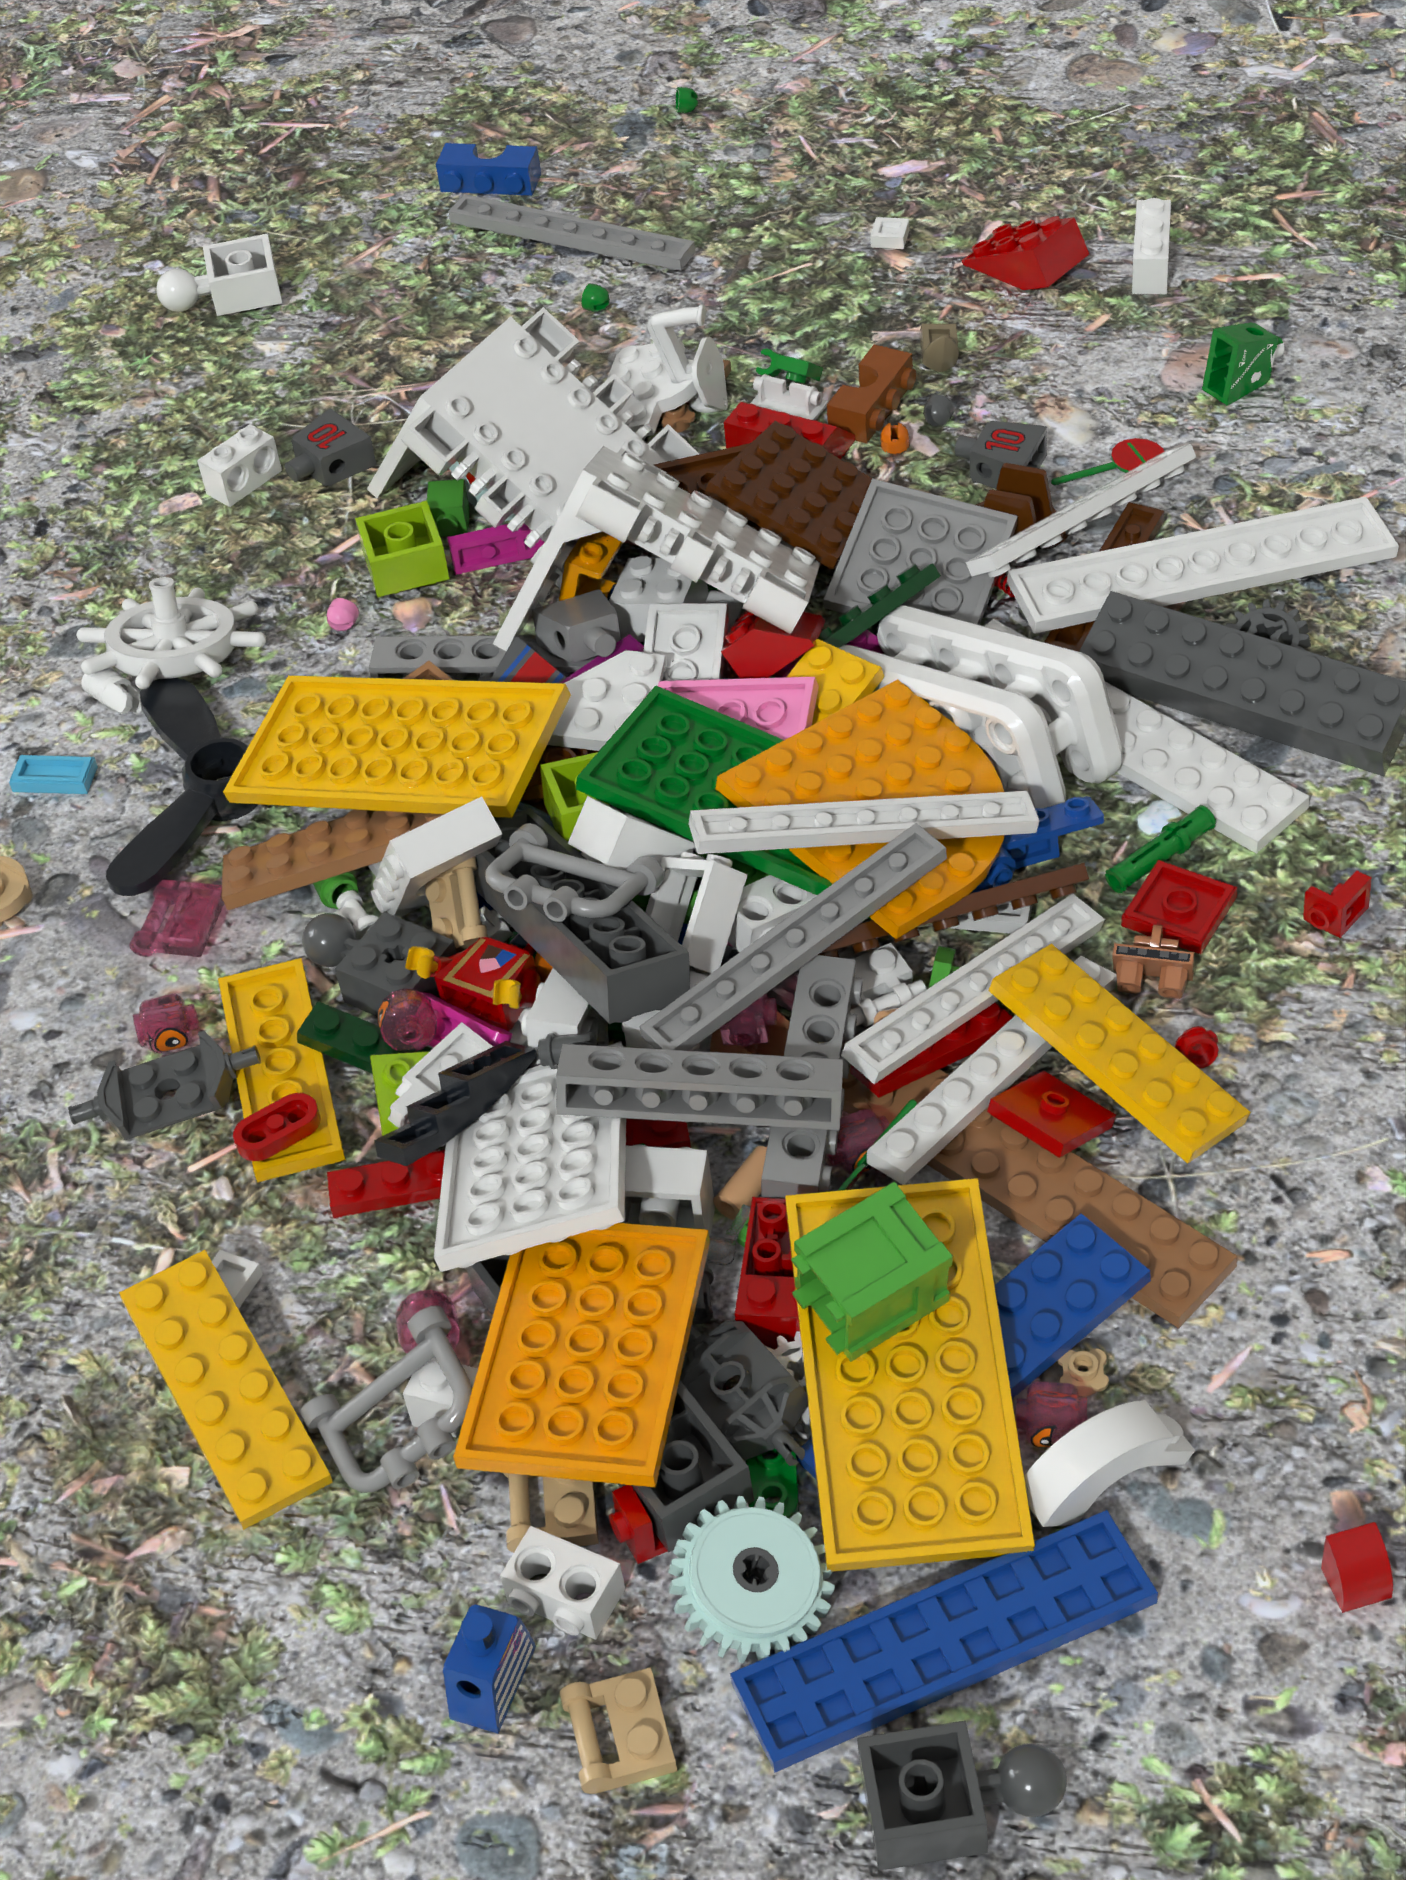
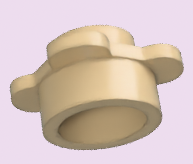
[1058,1348,1109,1397]

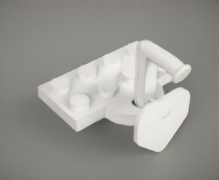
[607,304,728,436]

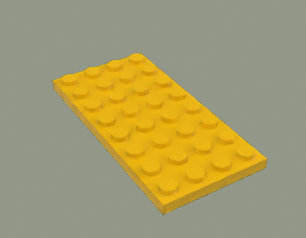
[223,675,571,818]
[785,1178,1035,1572]

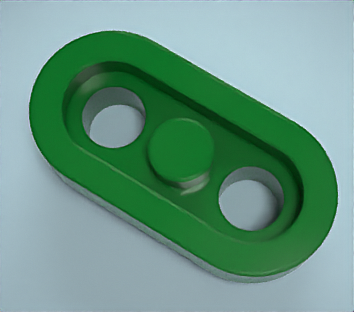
[746,1448,799,1519]

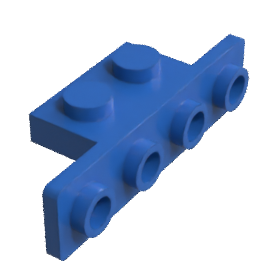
[1002,796,1104,869]

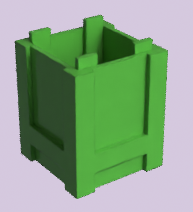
[791,1181,953,1362]

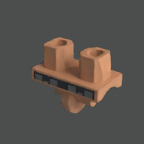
[1112,924,1194,999]

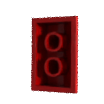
[724,402,855,459]
[721,611,825,679]

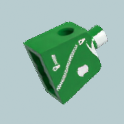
[1202,322,1284,405]

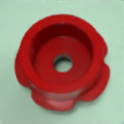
[1175,1026,1219,1069]

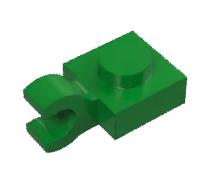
[756,349,823,384]

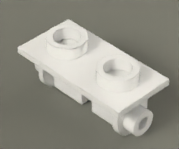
[750,374,828,420]

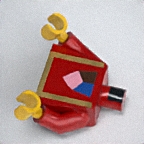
[405,934,541,1031]

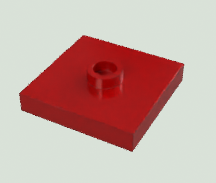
[1121,860,1238,955]
[987,1071,1116,1158]

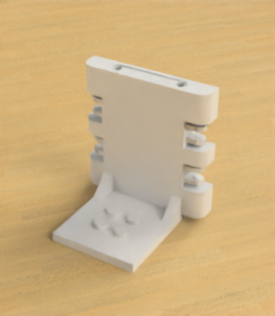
[367,307,699,589]
[493,446,820,651]

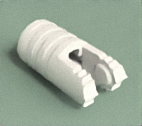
[82,668,145,715]

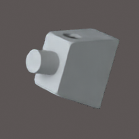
[532,589,621,662]

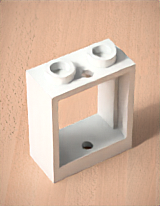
[645,852,747,975]

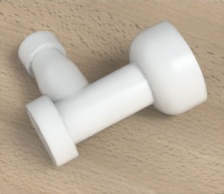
[334,890,379,939]

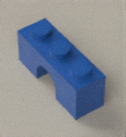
[436,143,541,196]

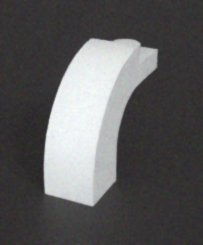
[1024,1400,1195,1527]

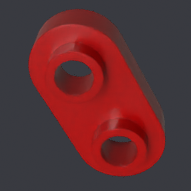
[233,1093,321,1161]

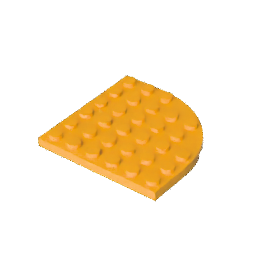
[715,679,1005,939]

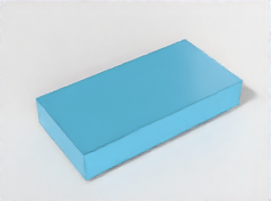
[9,755,98,794]

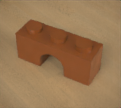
[827,344,916,443]

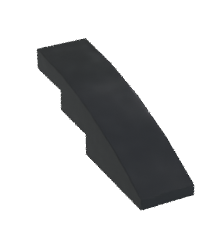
[374,1041,537,1166]

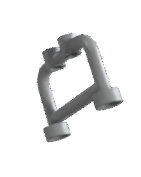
[485,823,664,922]
[300,1306,472,1493]

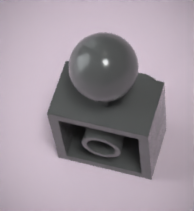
[302,912,457,1028]
[857,1720,1067,1871]

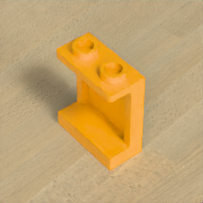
[559,531,623,601]

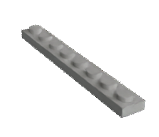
[448,194,695,271]
[639,823,947,1051]

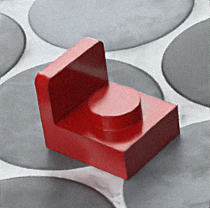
[1303,870,1372,938]

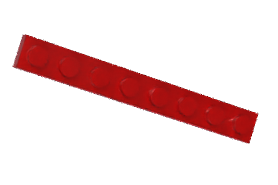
[327,1118,691,1218]

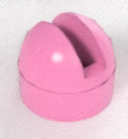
[326,598,359,631]

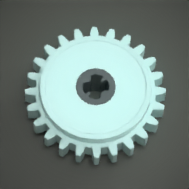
[668,1496,835,1663]

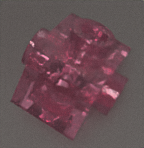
[720,993,777,1046]

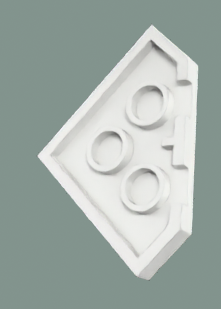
[547,650,666,751]

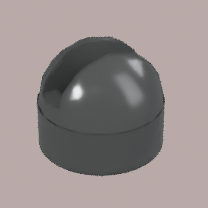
[923,394,955,426]

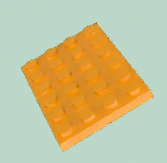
[453,1223,710,1488]

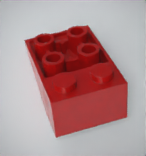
[961,216,1089,290]
[735,1197,800,1349]

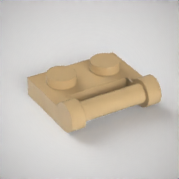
[425,856,488,953]
[503,1473,599,1553]
[559,1667,677,1794]

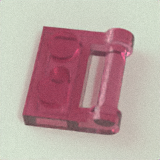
[129,880,224,957]

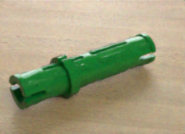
[1105,805,1216,893]

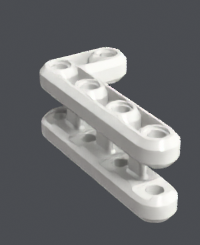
[839,606,1122,808]

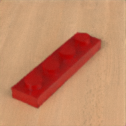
[850,1003,1013,1098]

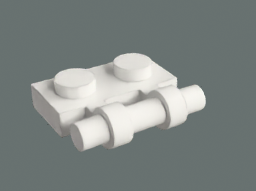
[850,943,927,1027]

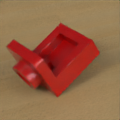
[609,1485,667,1564]

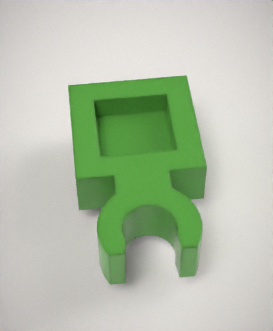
[929,946,960,988]

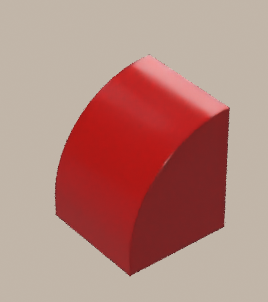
[1321,1522,1393,1613]

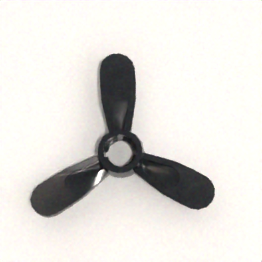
[106,678,259,896]

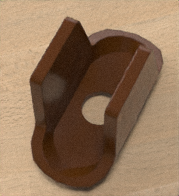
[976,463,1069,550]

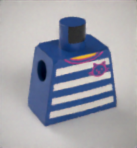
[443,1604,536,1734]

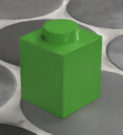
[427,479,470,537]

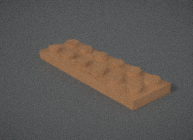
[222,810,444,910]

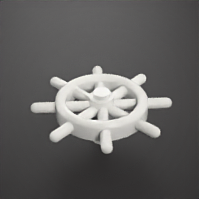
[76,577,266,690]

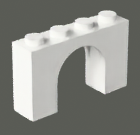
[371,796,502,918]

